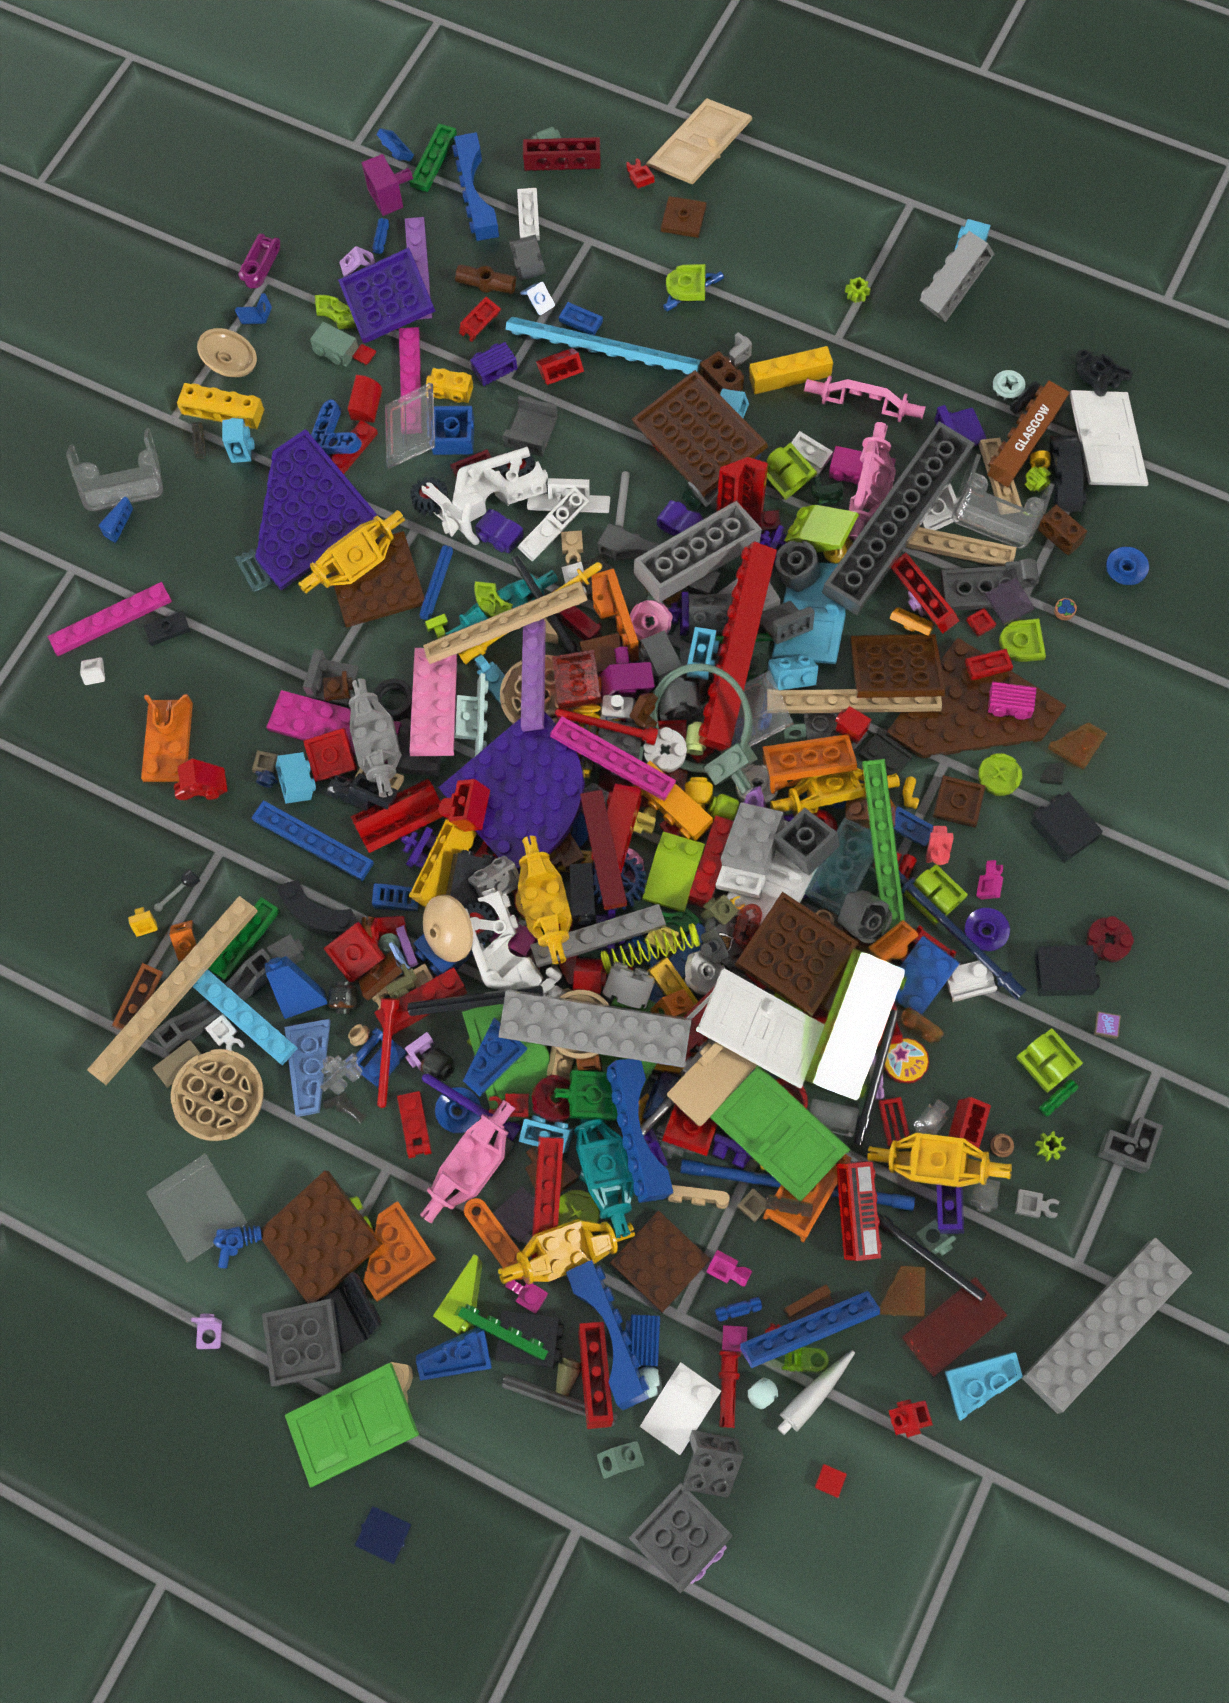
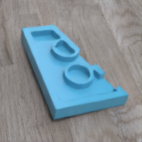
[944,1352,1023,1421]

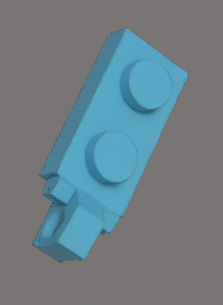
[475,655,505,707]

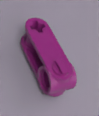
[238,233,280,288]

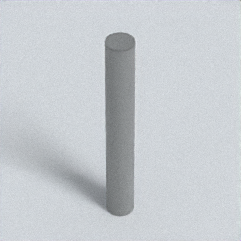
[615,471,630,527]

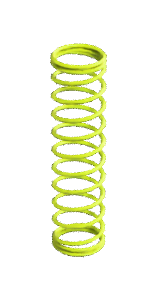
[601,923,700,974]

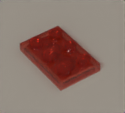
[552,650,602,709]

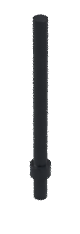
[511,555,585,667]
[854,1009,899,1145]
[877,1212,987,1302]

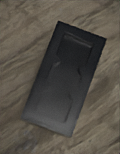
[143,611,191,646]

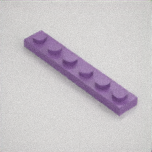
[405,217,432,320]
[521,618,546,732]

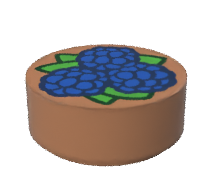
[1054,598,1077,620]

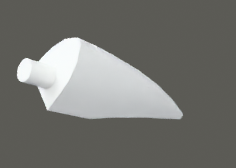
[777,1350,855,1435]

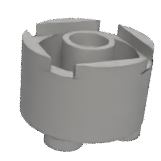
[602,962,655,1008]

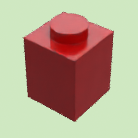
[835,706,871,744]

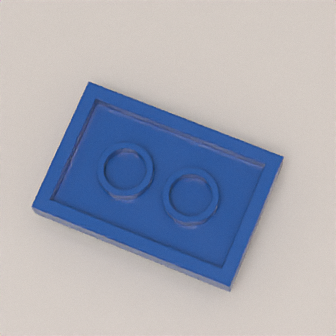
[882,936,960,1018]

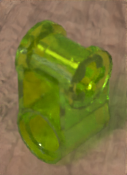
[781,1346,829,1373]

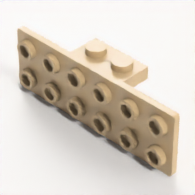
[667,1042,757,1127]

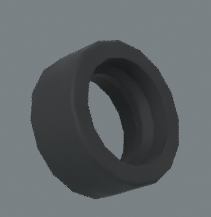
[374,678,413,721]

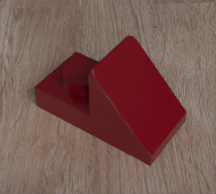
[746,505,781,534]

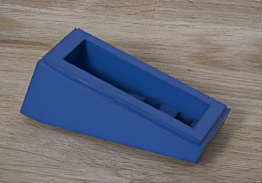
[99,496,133,543]
[372,883,419,911]

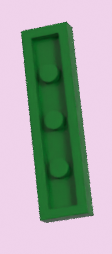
[409,124,457,192]
[208,897,280,982]
[454,1304,548,1360]

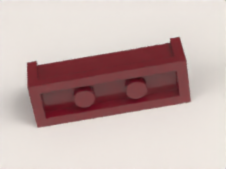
[551,589,602,641]

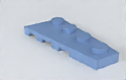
[284,1019,331,1117]

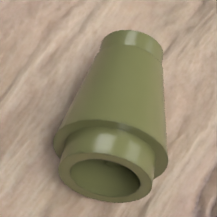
[555,1357,581,1396]

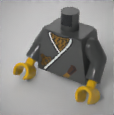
[701,896,748,969]

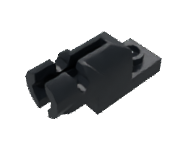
[327,773,398,811]

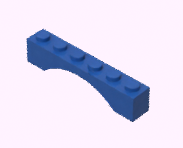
[452,132,499,241]
[606,1059,674,1203]
[566,1260,650,1410]

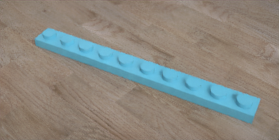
[506,317,702,374]

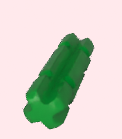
[1039,1079,1078,1117]

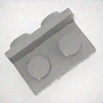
[468,856,520,907]

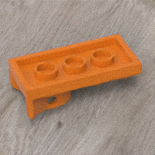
[591,569,639,662]
[141,694,193,782]
[763,734,857,794]
[763,1154,852,1243]

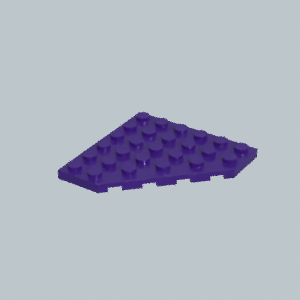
[255,429,378,591]

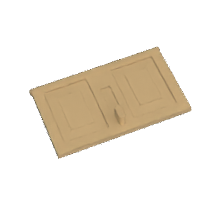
[646,98,752,184]

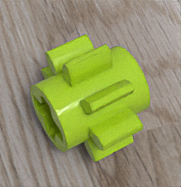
[845,277,870,303]
[1025,466,1051,492]
[1035,1131,1066,1162]

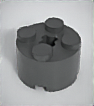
[509,234,546,281]
[775,541,821,592]
[655,677,702,721]
[837,891,892,943]

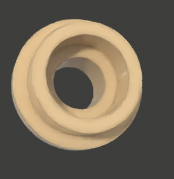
[348,1024,370,1046]

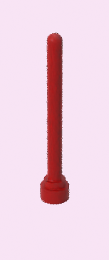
[555,709,659,746]
[377,998,399,1108]

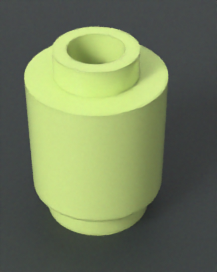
[685,722,706,755]

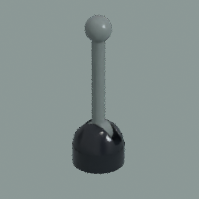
[154,868,201,912]

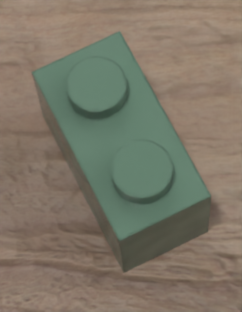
[310,322,359,367]

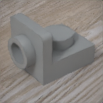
[729,332,752,368]

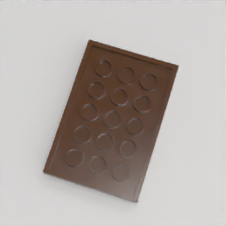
[632,370,768,497]

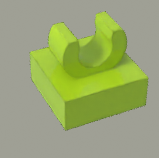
[425,614,448,639]

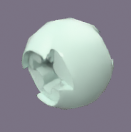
[639,1366,662,1398]
[748,1378,778,1409]

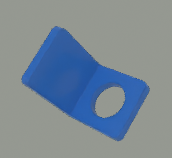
[235,293,272,324]

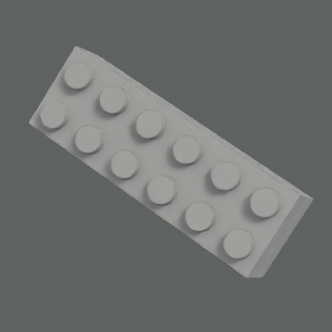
[634,501,762,603]

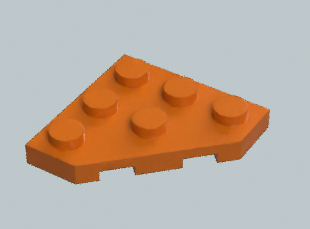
[364,1201,437,1302]

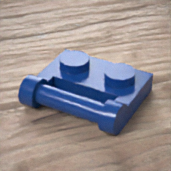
[346,1027,408,1089]

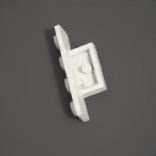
[527,478,610,513]

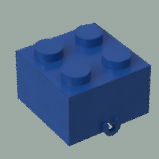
[429,406,474,455]

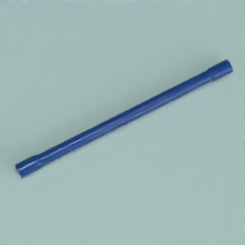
[680,1159,915,1211]

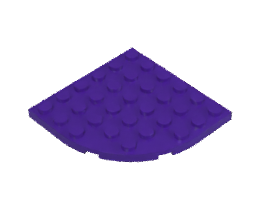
[438,711,585,875]

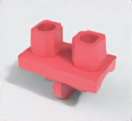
[925,826,954,865]

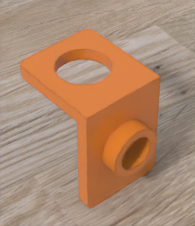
[169,920,197,961]
[650,989,694,1016]

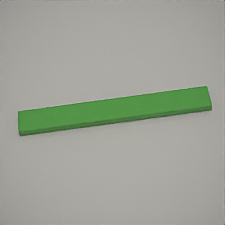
[862,759,905,935]

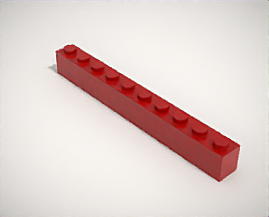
[698,541,777,751]

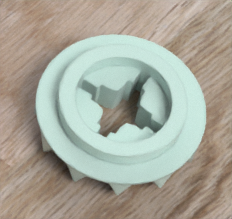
[993,370,1025,400]

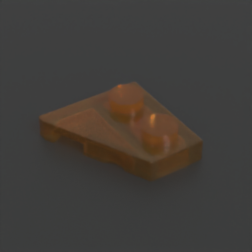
[1048,722,1107,770]
[879,1266,926,1317]

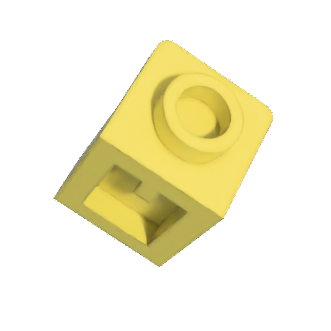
[645,927,681,958]

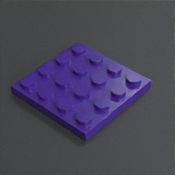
[338,247,436,344]

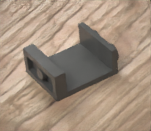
[503,396,558,457]

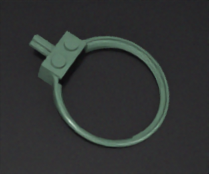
[649,663,758,794]

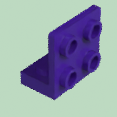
[934,405,987,447]

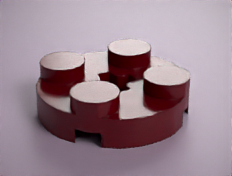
[1086,916,1134,962]
[532,1075,570,1122]

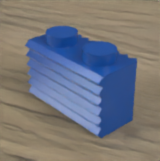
[626,1315,660,1367]

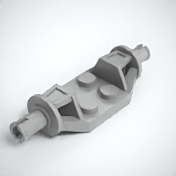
[348,678,402,798]

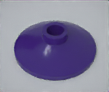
[964,908,1010,951]

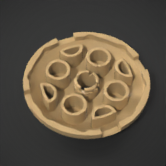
[500,655,582,724]
[171,1049,264,1141]

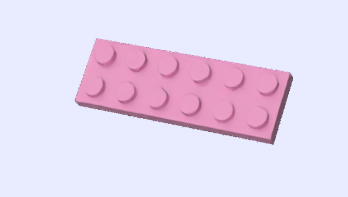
[410,648,457,756]

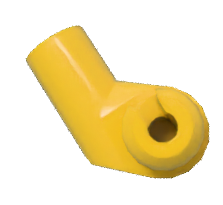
[902,776,919,809]

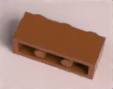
[111,963,163,1031]

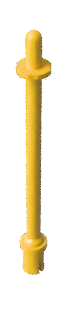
[458,562,602,664]

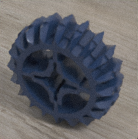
[592,853,647,911]

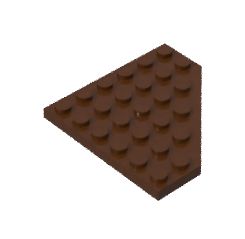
[886,638,1066,758]

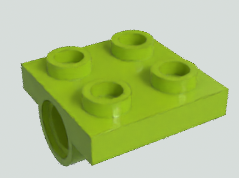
[766,442,817,500]
[904,864,968,926]
[1016,1028,1083,1093]

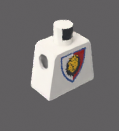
[599,695,636,723]

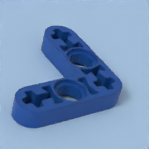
[311,400,362,454]

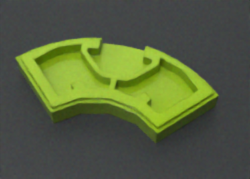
[315,295,357,329]
[474,581,513,618]

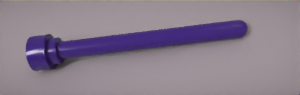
[422,1074,521,1141]

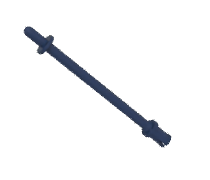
[899,871,1026,1000]

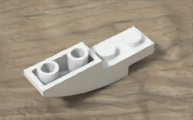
[517,487,589,562]

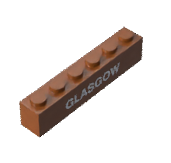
[987,380,1070,487]

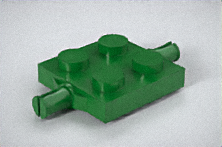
[554,1070,617,1121]

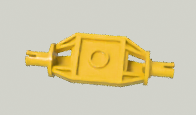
[298,510,405,594]
[770,768,900,817]
[518,836,572,964]
[867,1133,1012,1187]
[498,1219,635,1285]

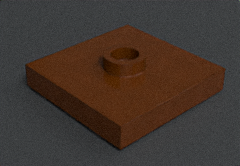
[661,196,707,238]
[933,775,986,828]
[358,950,402,1000]

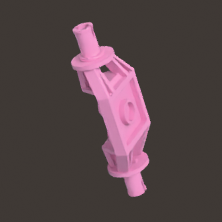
[804,376,925,422]
[849,422,896,541]
[420,1100,516,1223]

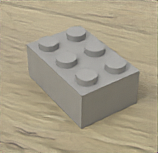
[721,803,785,881]

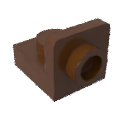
[323,671,354,701]
[629,693,658,729]

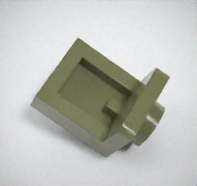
[700,894,738,925]
[386,963,417,999]

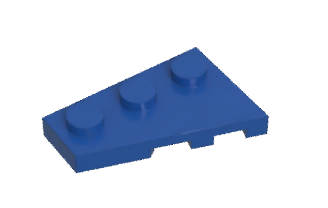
[463,1018,528,1097]
[416,1327,492,1381]

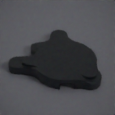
[1076,349,1133,397]

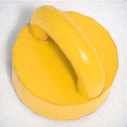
[1029,450,1051,469]

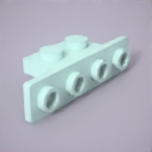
[454,673,488,756]

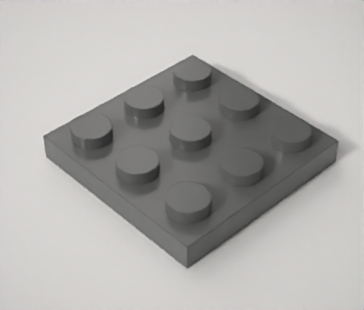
[262,1299,343,1387]
[629,1482,733,1593]

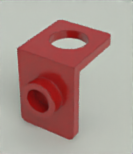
[371,916,407,946]

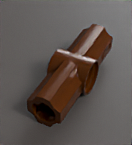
[455,264,516,294]

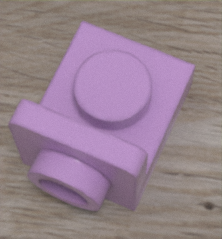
[405,1032,435,1071]

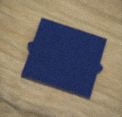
[355,1506,412,1564]

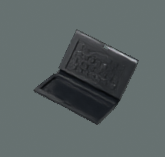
[321,1272,382,1355]

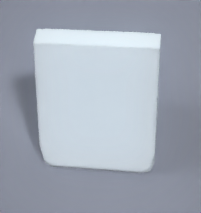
[80,657,105,685]

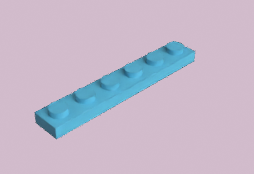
[192,969,298,1066]

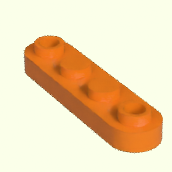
[464,1198,523,1280]

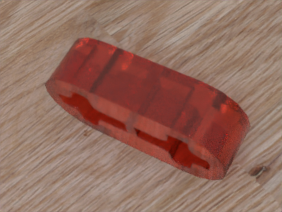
[733,904,762,946]

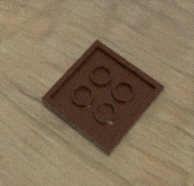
[610,1210,711,1313]

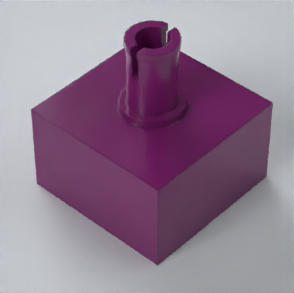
[361,154,413,216]
[598,647,654,701]

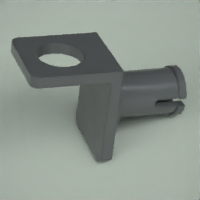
[688,481,718,510]

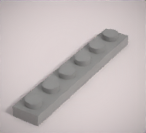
[530,904,666,968]

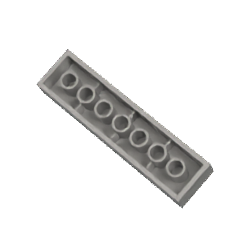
[499,989,692,1068]
[1022,1237,1193,1414]

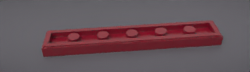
[580,790,627,910]

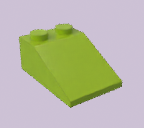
[784,505,859,553]
[642,832,705,912]
[433,1254,483,1335]

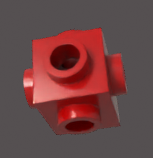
[889,1399,933,1438]

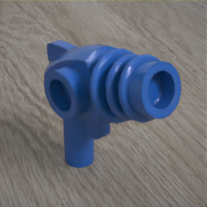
[213,1226,262,1268]

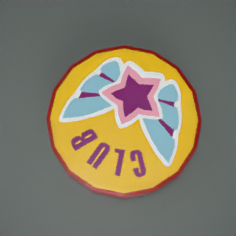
[884,1038,929,1084]

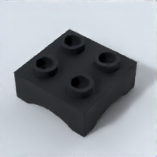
[396,727,442,777]

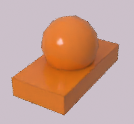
[868,920,919,964]

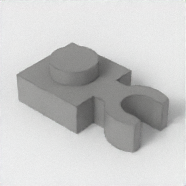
[1015,1189,1059,1218]

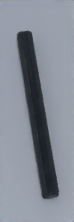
[407,985,544,1016]

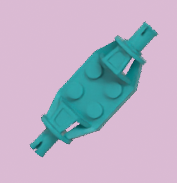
[445,570,558,636]
[574,1119,634,1238]

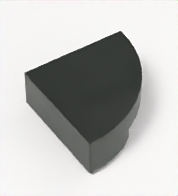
[1039,762,1064,785]

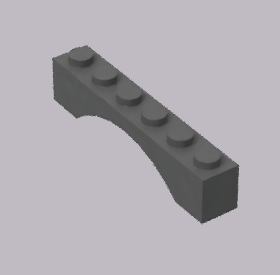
[597,523,720,594]
[152,948,271,1054]

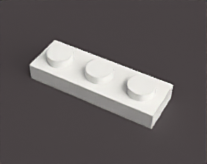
[517,188,540,241]

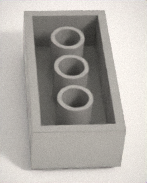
[920,231,994,322]

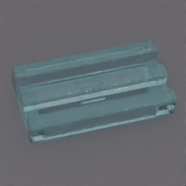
[235,548,272,592]

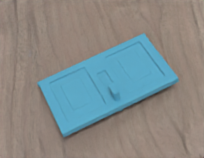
[771,563,847,664]

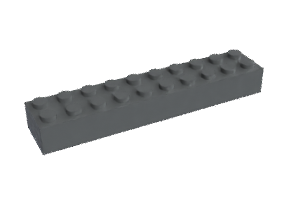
[822,421,975,615]

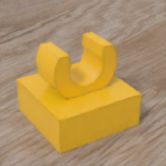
[128,907,158,937]

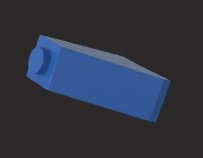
[265,956,328,1019]

